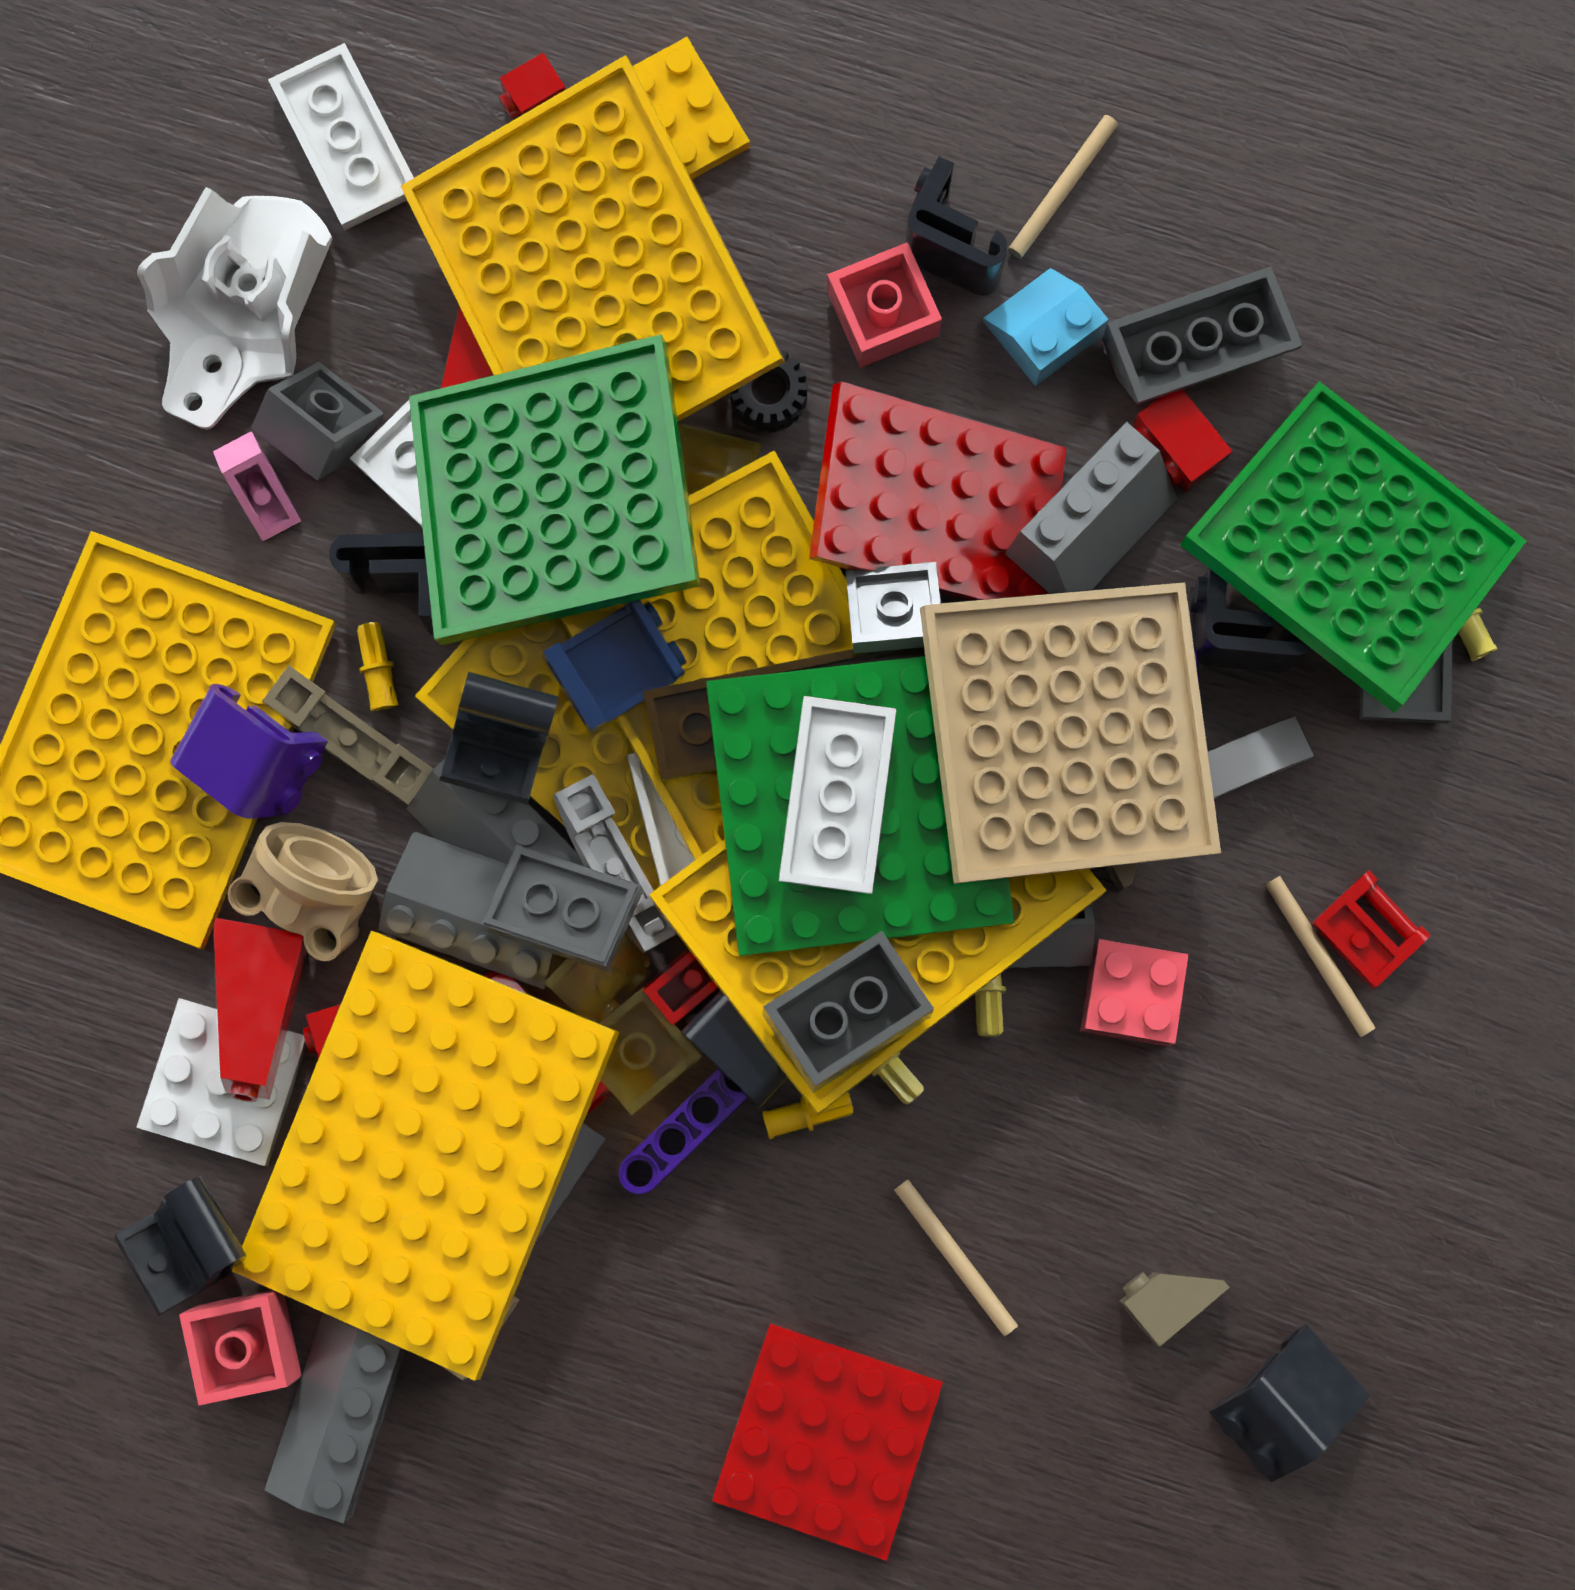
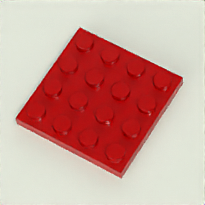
[712,1323,943,1561]

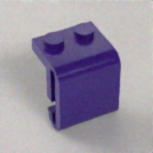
[170,684,328,819]

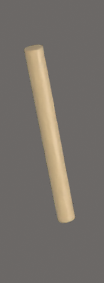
[1008,115,1118,259]
[1265,876,1376,1037]
[894,1179,1018,1336]

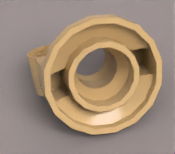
[228,822,378,961]

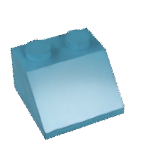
[983,268,1109,386]

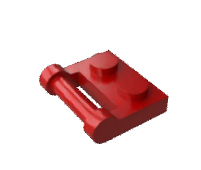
[1310,870,1431,989]

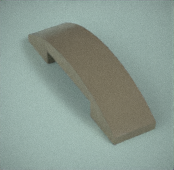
[262,665,433,805]

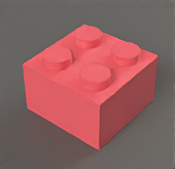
[827,242,942,368]
[1080,939,1189,1047]
[179,1289,302,1406]

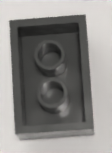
[762,931,934,1093]

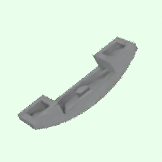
[1208,717,1314,799]
[553,774,677,953]

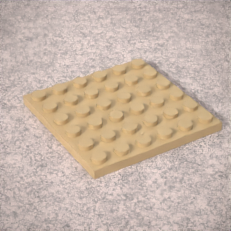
[919,582,1221,884]

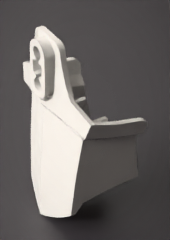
[137,187,333,430]

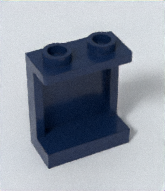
[543,600,687,734]

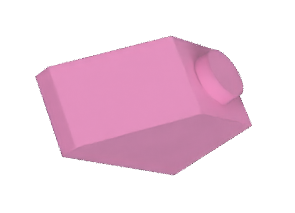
[213,431,301,541]

